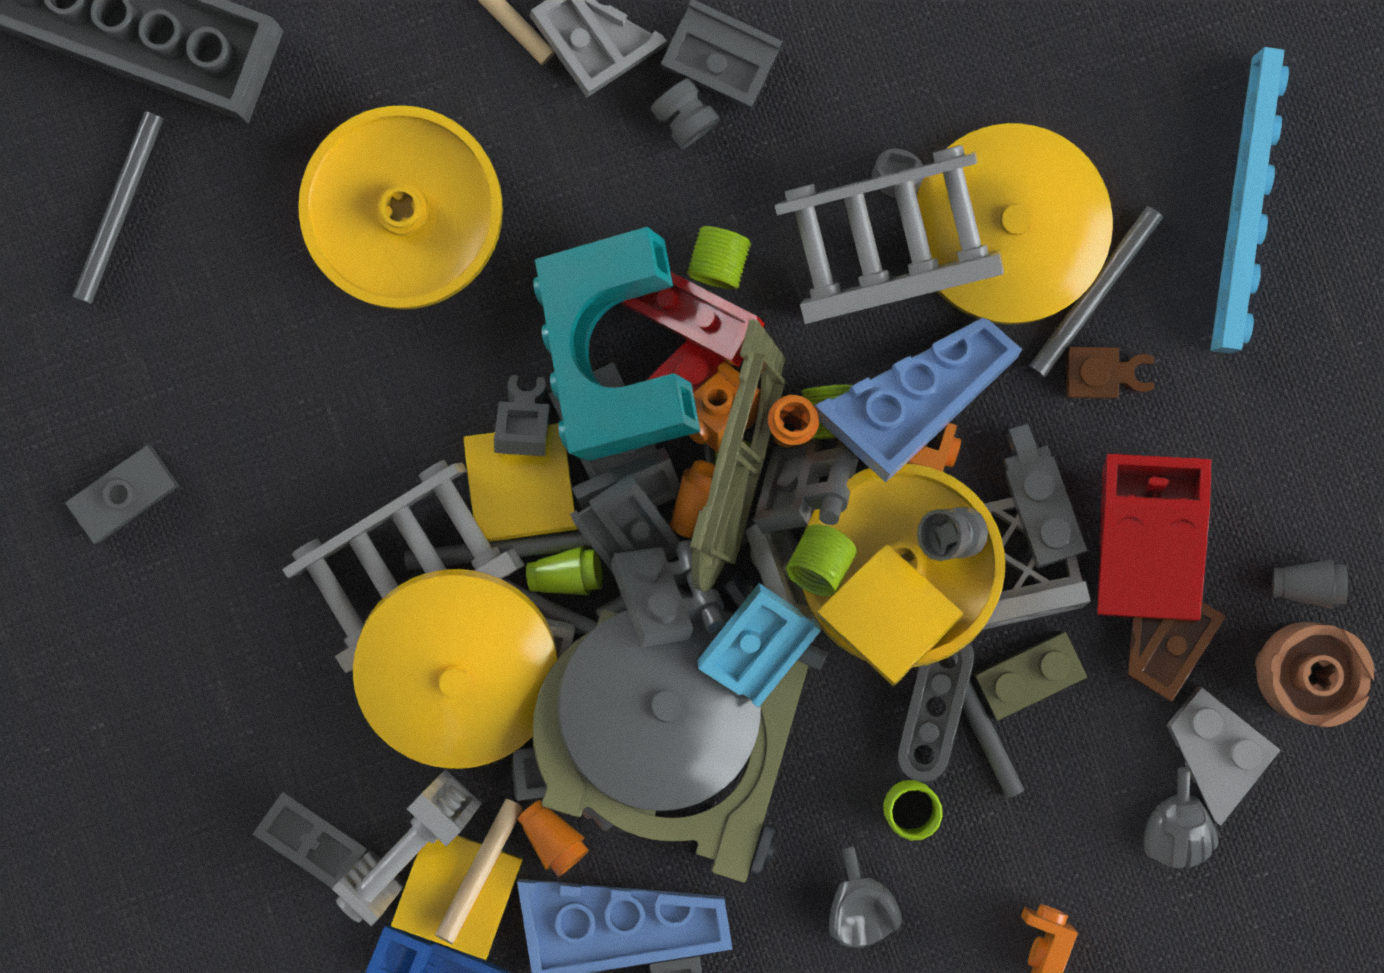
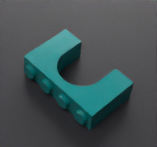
[533,227,700,461]

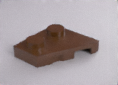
[1127,602,1226,702]

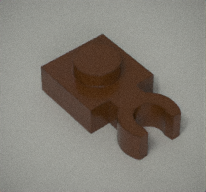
[1066,347,1155,399]

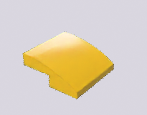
[464,423,578,542]
[817,544,964,686]
[391,835,523,960]

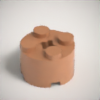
[1255,622,1374,727]

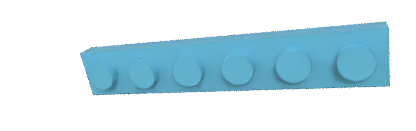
[1210,47,1289,354]

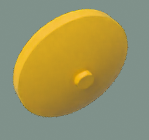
[298,106,503,310]
[916,123,1113,324]
[802,464,1005,667]
[353,569,558,769]

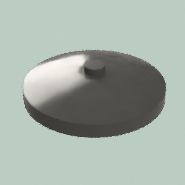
[556,610,761,811]

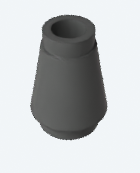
[1271,559,1348,609]

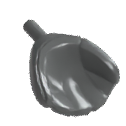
[1143,767,1219,869]
[829,847,902,948]

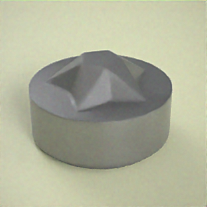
[872,149,924,198]

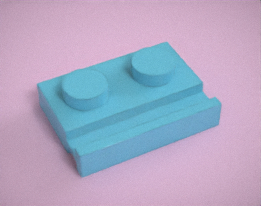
[697,583,821,707]

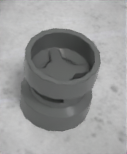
[650,78,720,149]
[917,507,988,561]

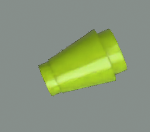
[526,546,603,595]

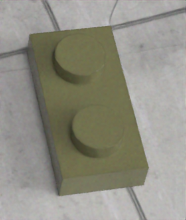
[973,631,1087,721]

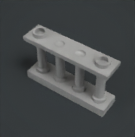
[775,145,1004,324]
[282,460,524,673]
[332,769,482,926]

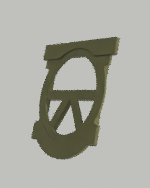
[690,319,785,592]
[532,610,808,882]

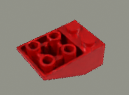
[1097,454,1212,621]

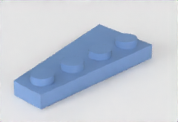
[814,318,1022,482]
[517,879,733,973]

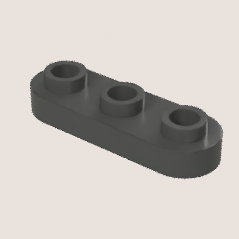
[898,643,974,782]

